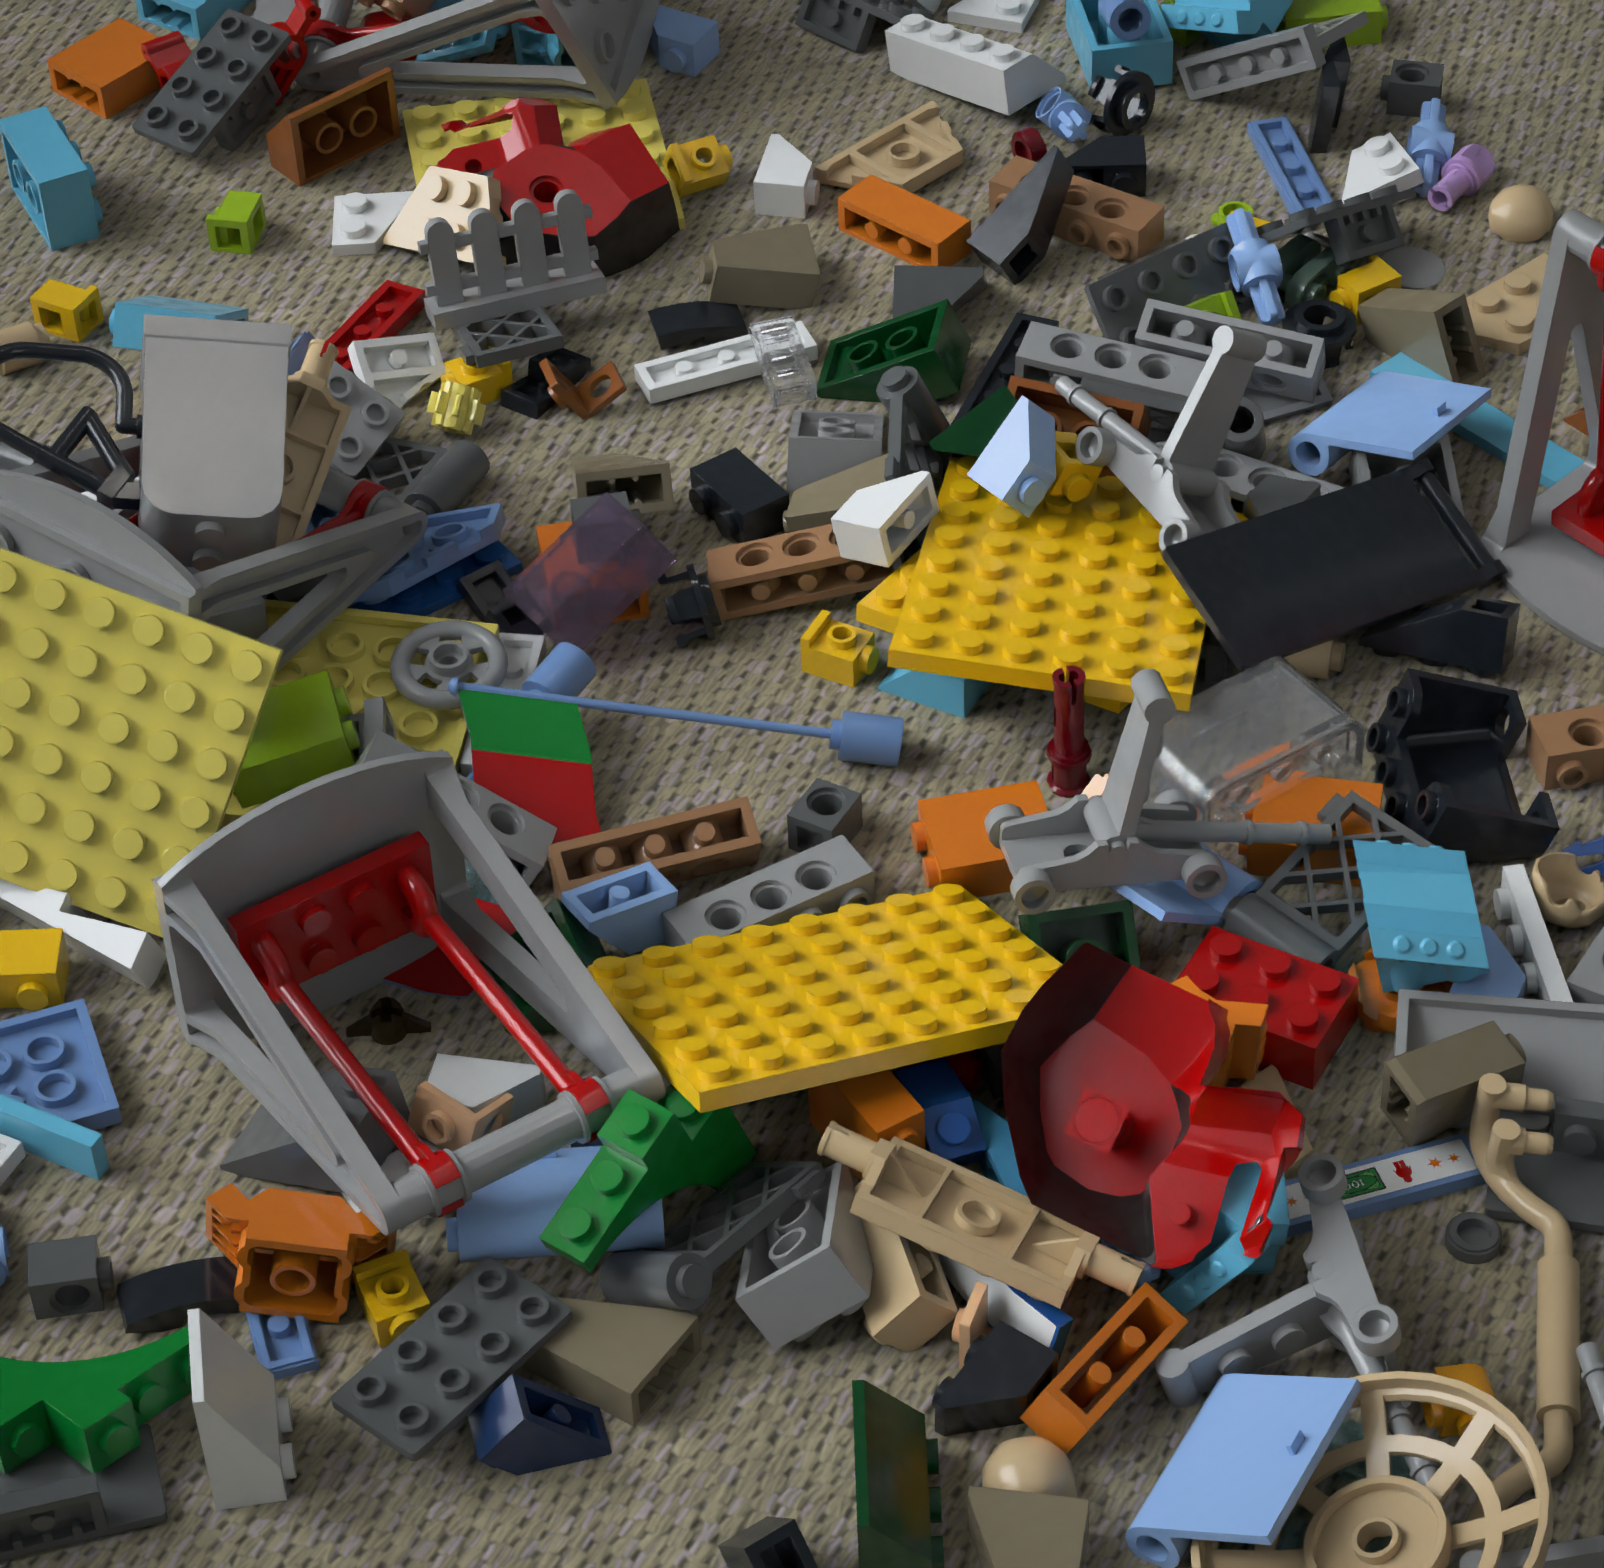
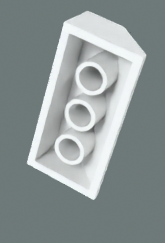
[885,14,1066,116]

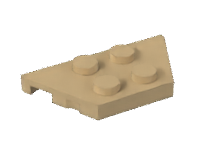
[815,101,963,193]
[382,165,506,266]
[1466,253,1548,355]

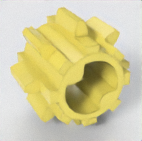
[426,381,486,436]

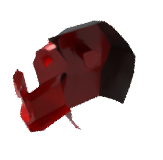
[437,98,680,278]
[1001,942,1306,1269]

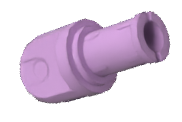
[1427,143,1495,211]

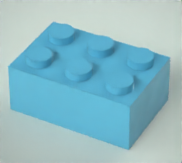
[1066,0,1174,88]
[0,106,103,251]

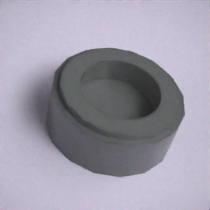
[1445,1212,1502,1264]

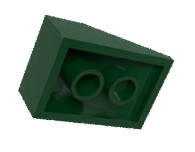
[815,299,972,402]

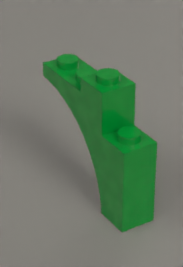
[539,1084,756,1272]
[0,1325,192,1474]

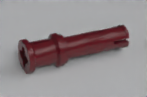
[1046,665,1092,798]

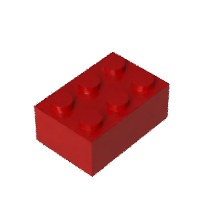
[1176,926,1360,1090]

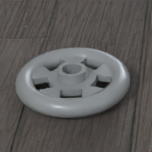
[390,620,508,710]

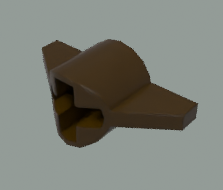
[346,996,432,1045]

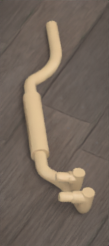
[1461,1073,1581,1557]

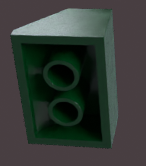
[852,1380,944,1568]

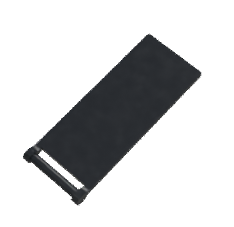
[1161,457,1508,672]

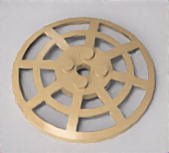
[1190,1371,1554,1568]

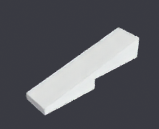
[0,879,167,989]

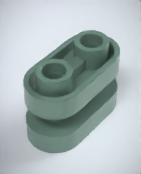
[1277,234,1352,308]

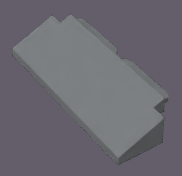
[1394,989,1604,1133]

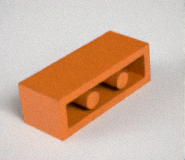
[838,174,971,266]
[1020,1282,1189,1455]

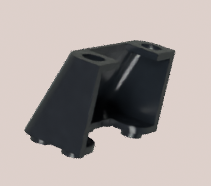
[1366,668,1560,864]

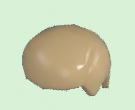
[1488,184,1554,243]
[1530,852,1604,929]
[982,1436,1077,1498]

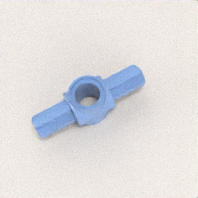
[1035,87,1092,142]
[1405,98,1455,198]
[1226,208,1285,327]

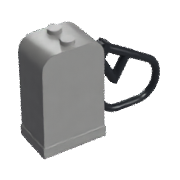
[0,314,292,572]

